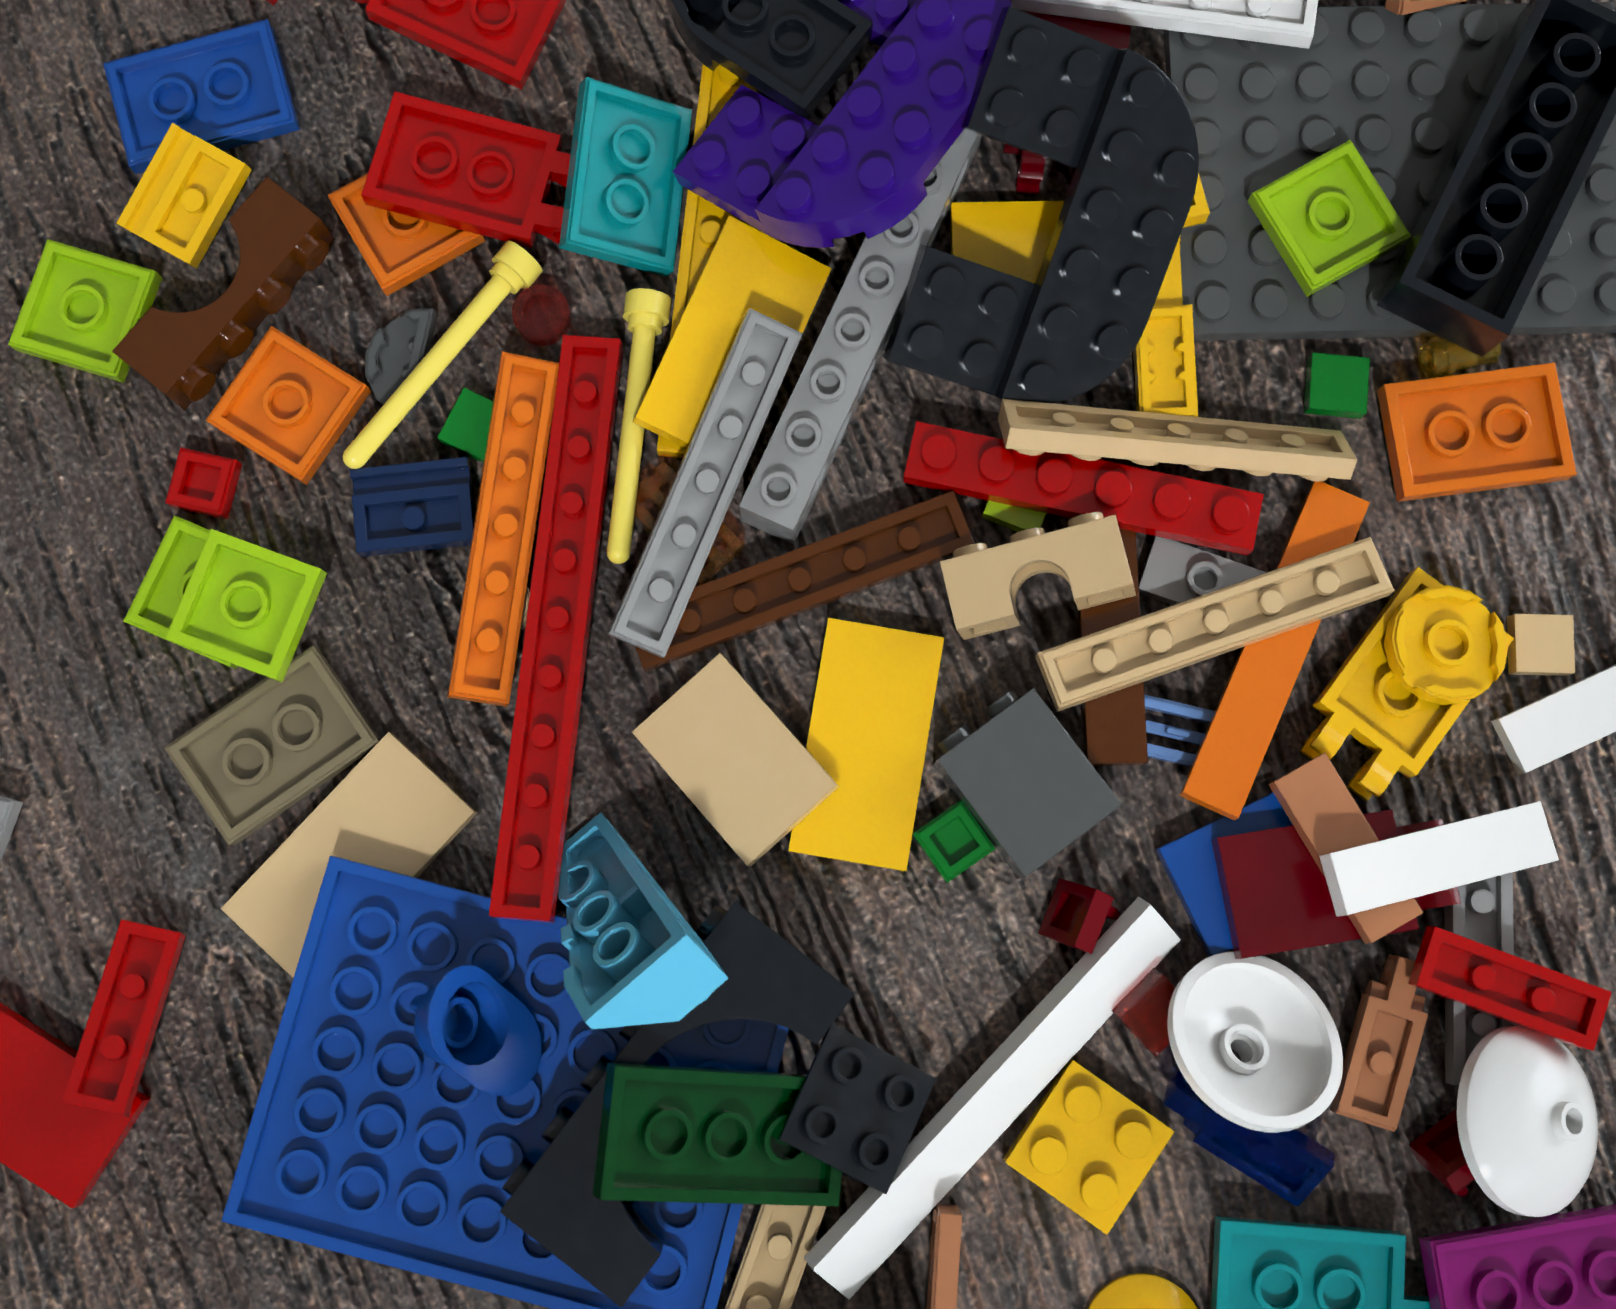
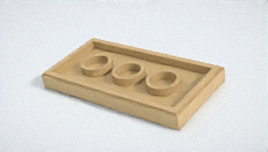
[221,732,478,978]

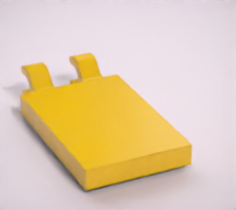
[1299,567,1514,801]

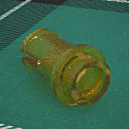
[1419,335,1501,378]

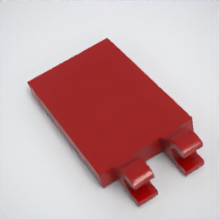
[353,0,566,90]
[361,91,570,248]
[0,1002,151,1209]

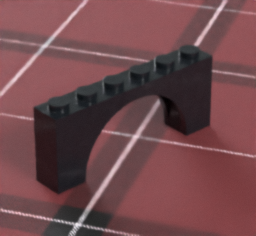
[500,901,855,1308]

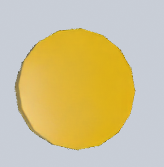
[1384,585,1508,705]

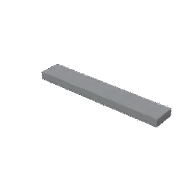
[607,308,803,658]

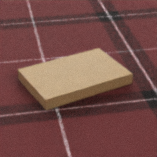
[632,653,840,867]

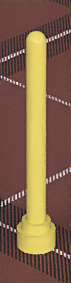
[343,241,543,469]
[607,288,671,564]

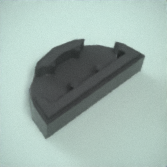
[365,308,438,424]

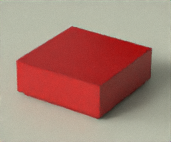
[165,447,243,519]

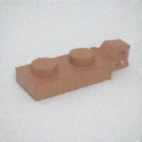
[1330,954,1428,1132]

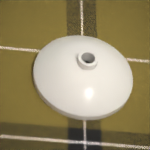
[1167,951,1343,1133]
[1457,1025,1598,1217]

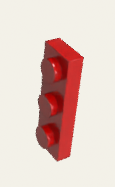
[61,919,186,1117]
[1408,926,1612,1051]

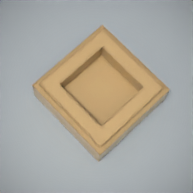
[1507,614,1575,676]

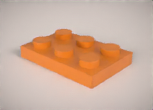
[1377,362,1577,502]

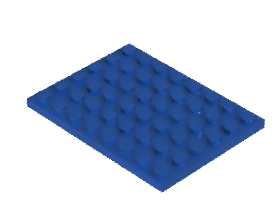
[221,856,789,1309]

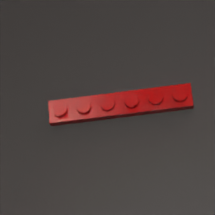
[903,421,1264,556]

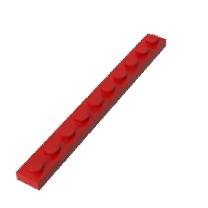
[489,335,624,923]

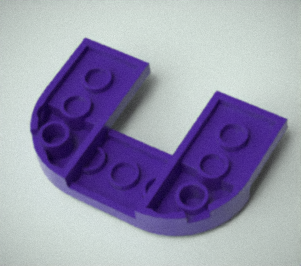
[673,0,1012,248]

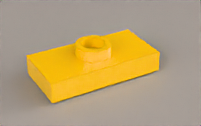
[1133,304,1198,417]

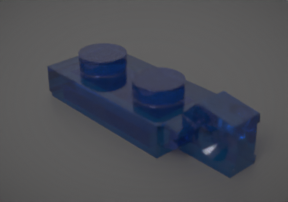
[1163,1070,1335,1206]

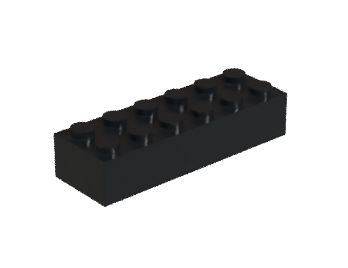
[1377,0,1616,357]

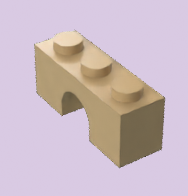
[940,512,1136,640]

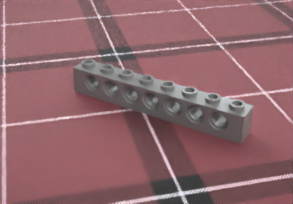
[739,129,982,545]

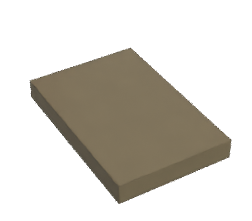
[164,646,381,846]

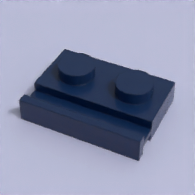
[350,457,475,557]

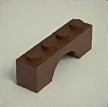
[112,176,334,410]

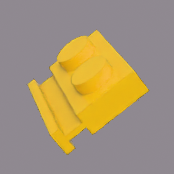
[116,123,252,269]

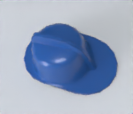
[410,965,542,1096]

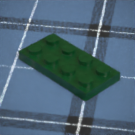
[593,1063,842,1207]

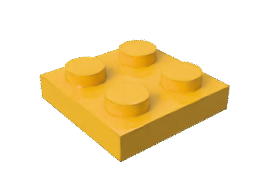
[1003,1059,1175,1235]

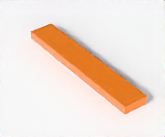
[447,351,559,707]
[1179,481,1370,821]

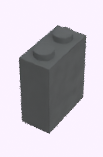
[933,688,1122,878]

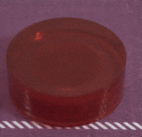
[512,284,572,346]

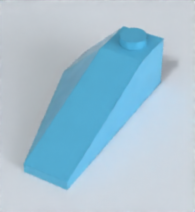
[558,812,728,1029]

